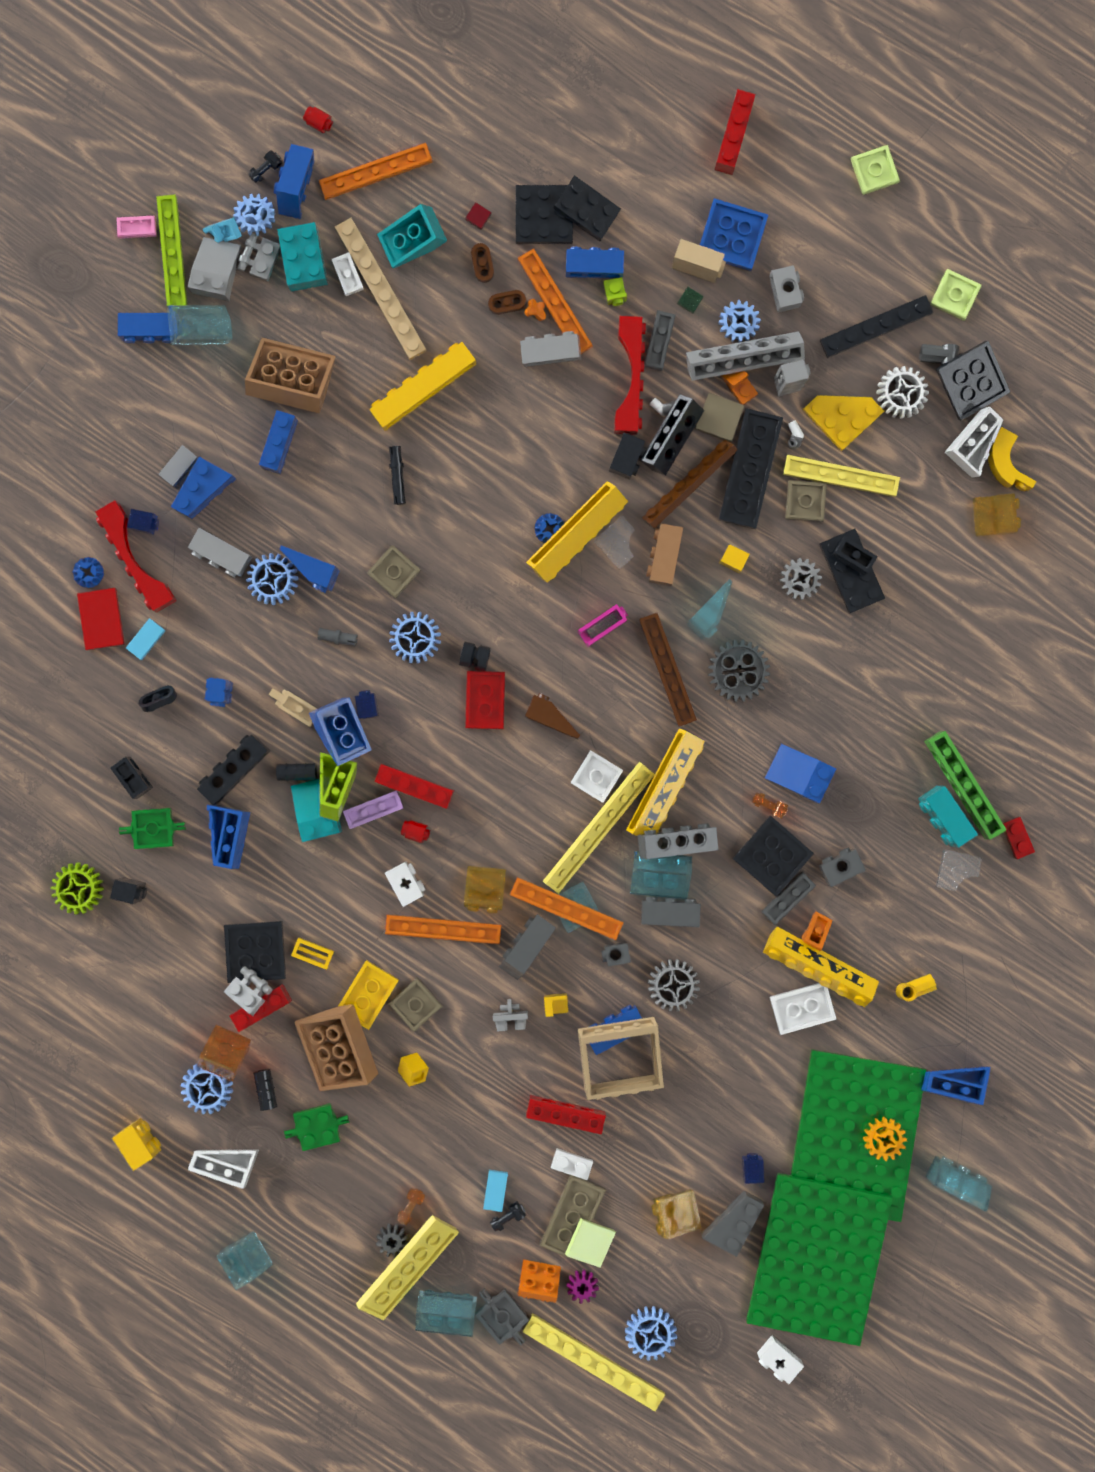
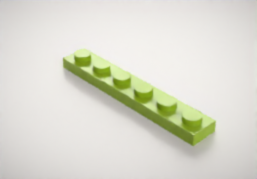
[156,194,188,311]

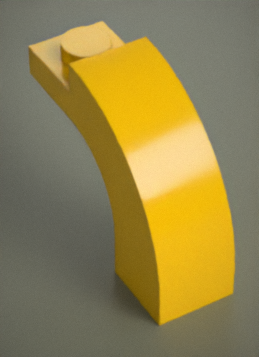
[988,427,1037,491]

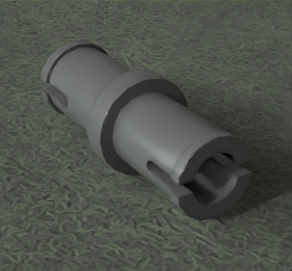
[318,628,358,647]

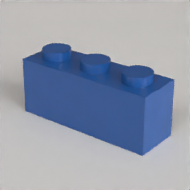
[566,247,624,279]
[118,313,179,343]
[259,410,298,474]
[589,1005,643,1055]

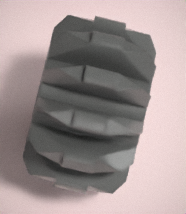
[376,1223,409,1258]

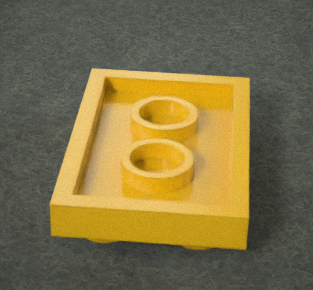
[338,960,399,1030]

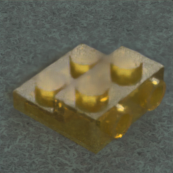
[973,493,1021,536]
[464,866,506,914]
[651,1189,702,1239]

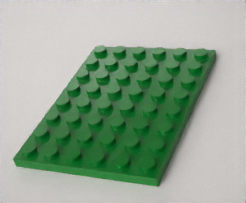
[791,1049,926,1222]
[746,1173,893,1346]

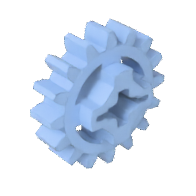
[233,194,275,236]
[718,300,761,342]

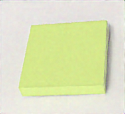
[851,145,900,195]
[930,269,982,321]
[565,1218,616,1267]

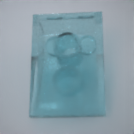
[686,579,732,640]

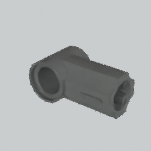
[919,344,959,366]

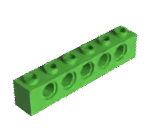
[924,731,1007,840]

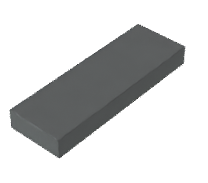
[644,310,676,371]
[761,872,816,925]

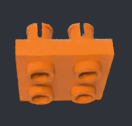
[518,1259,561,1303]

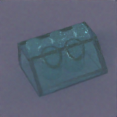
[167,305,233,345]
[630,851,692,899]
[925,1156,992,1212]
[415,1290,477,1337]

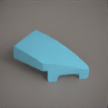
[202,218,242,243]

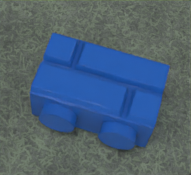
[205,678,233,707]

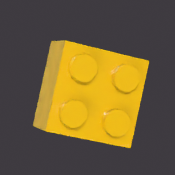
[112,1118,161,1171]

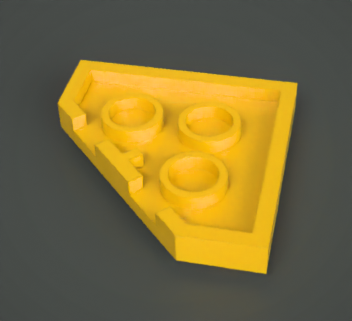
[803,395,884,451]

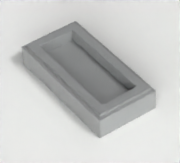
[158,445,198,487]

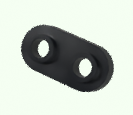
[138,685,177,712]

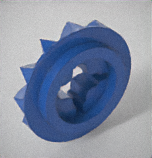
[535,513,564,543]
[72,557,104,588]

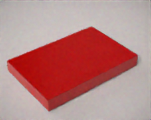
[77,588,125,650]
[465,671,505,729]

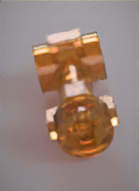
[752,792,789,819]
[397,1188,425,1225]

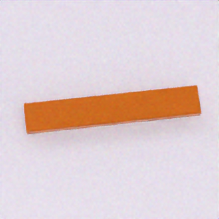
[319,143,433,200]
[518,248,593,354]
[510,877,624,940]
[385,914,502,944]

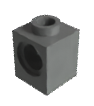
[601,942,631,967]

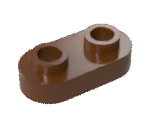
[471,243,494,283]
[488,290,526,315]

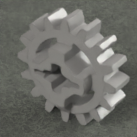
[779,558,822,600]

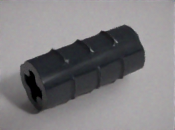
[276,763,317,781]
[253,1069,277,1111]

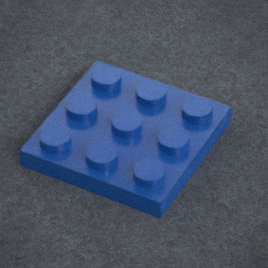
[700,198,768,271]

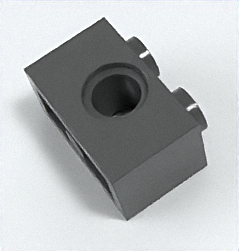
[818,847,866,887]

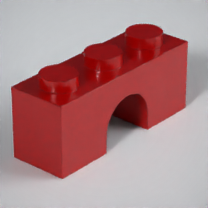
[229,984,292,1032]

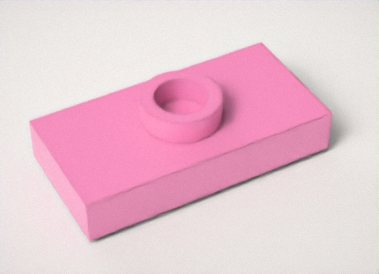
[117,216,157,239]

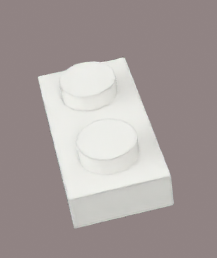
[332,252,364,296]
[551,1148,593,1180]

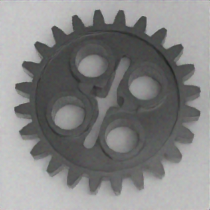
[708,640,770,702]

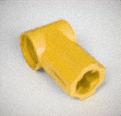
[896,974,937,1001]

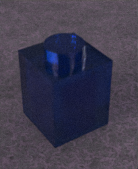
[127,509,159,535]
[355,690,379,719]
[742,1153,765,1184]

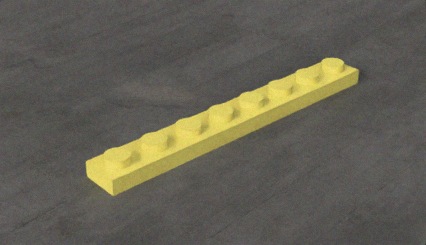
[543,762,655,894]
[523,1313,665,1411]

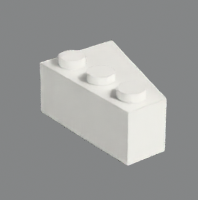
[945,407,1004,478]
[188,1150,259,1189]

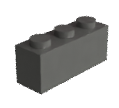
[641,897,701,927]

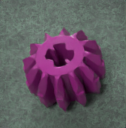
[566,1269,599,1304]

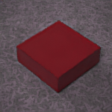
[465,202,492,230]

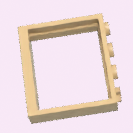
[578,1017,664,1100]

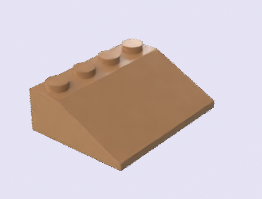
[245,338,336,414]
[295,1004,379,1091]

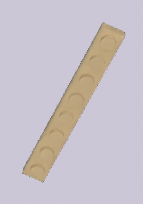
[335,218,426,360]

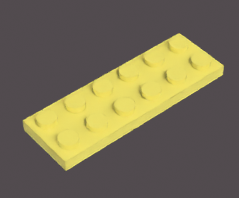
[356,1215,459,1320]

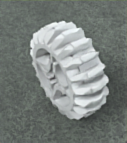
[876,366,929,419]

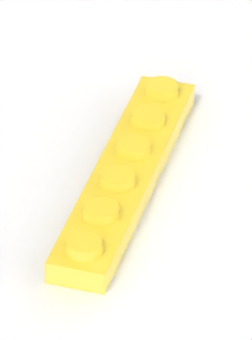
[783,455,900,497]

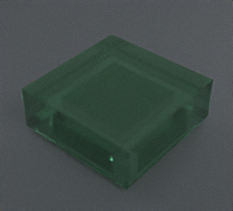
[677,287,704,314]

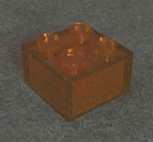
[197,1025,251,1082]

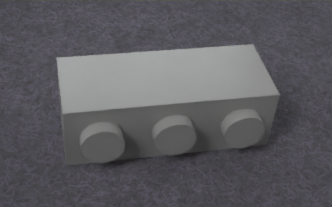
[520,331,582,367]
[774,359,810,396]
[188,528,253,578]

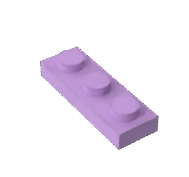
[343,790,404,829]

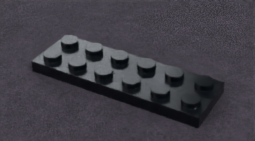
[719,408,783,529]

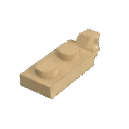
[269,688,317,727]

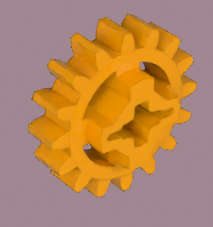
[863,1117,907,1161]

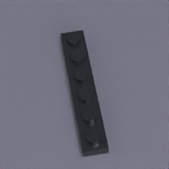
[820,295,933,358]

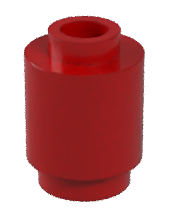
[303,106,333,133]
[401,820,431,843]

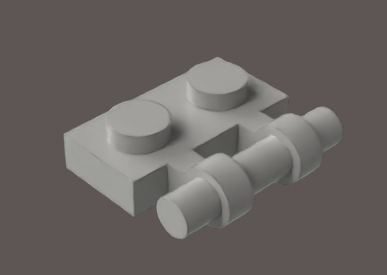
[237,233,281,281]
[224,967,272,1016]

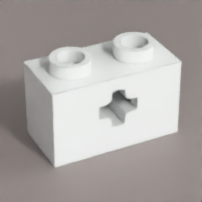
[385,861,425,907]
[757,1335,804,1384]

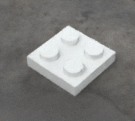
[570,750,623,803]

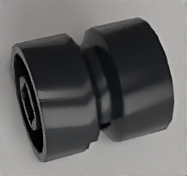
[459,642,491,671]

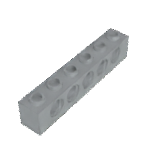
[686,331,805,381]

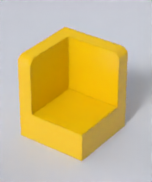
[719,545,750,573]
[544,993,568,1017]
[398,1053,429,1087]

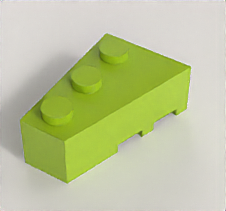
[320,752,357,821]

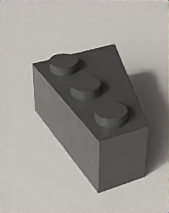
[499,914,556,980]
[701,1191,764,1257]

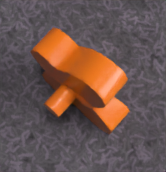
[525,298,546,321]

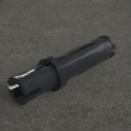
[389,446,406,505]

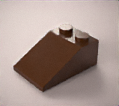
[525,693,580,740]

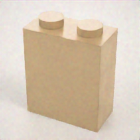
[672,239,726,283]

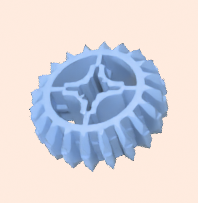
[246,553,299,605]
[389,612,441,664]
[181,1061,233,1114]
[625,1306,677,1361]

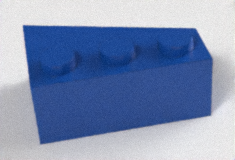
[274,144,315,219]
[171,457,236,519]
[207,805,250,869]
[921,1067,991,1105]

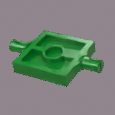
[119,808,186,849]
[284,1103,350,1151]

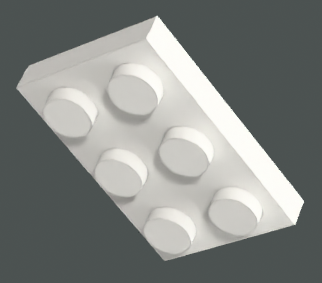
[770,983,836,1035]

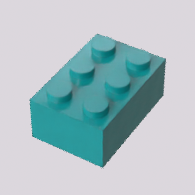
[277,222,328,292]
[918,786,978,848]

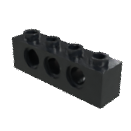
[641,395,705,476]
[197,734,270,805]

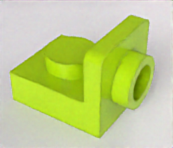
[603,277,627,306]

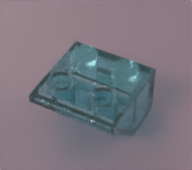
[216,1231,273,1290]

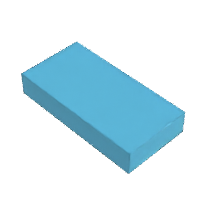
[126,618,166,660]
[483,1169,508,1212]

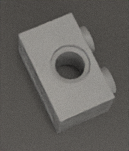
[769,265,804,312]

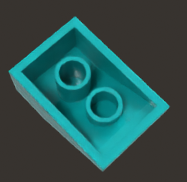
[377,204,447,268]
[291,779,342,842]

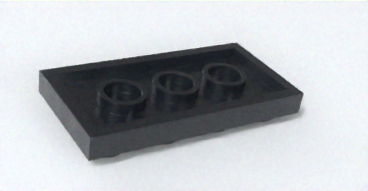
[819,529,885,614]

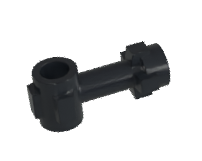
[248,150,282,183]
[490,1201,526,1232]

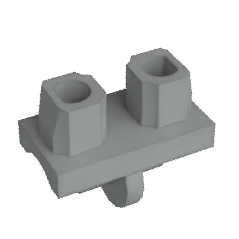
[493,999,528,1031]

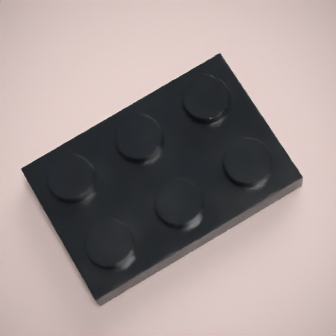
[553,175,621,241]

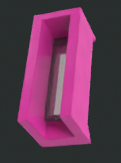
[578,604,628,647]

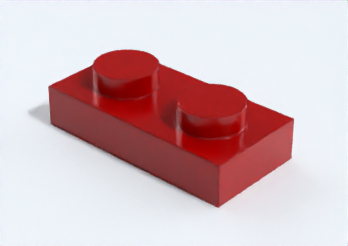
[1003,816,1035,859]

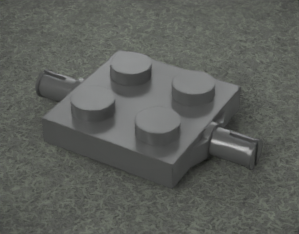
[475,1288,530,1345]

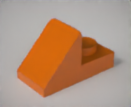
[720,371,758,405]
[801,912,833,951]

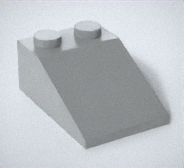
[188,237,241,301]

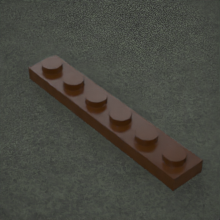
[642,440,738,529]
[639,613,697,727]

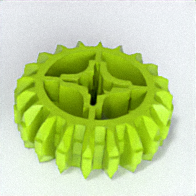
[50,862,104,915]

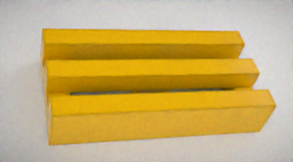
[291,937,334,970]

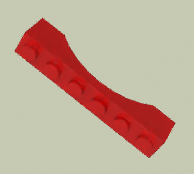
[614,316,646,435]
[95,500,177,613]

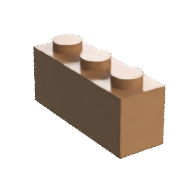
[646,523,683,586]

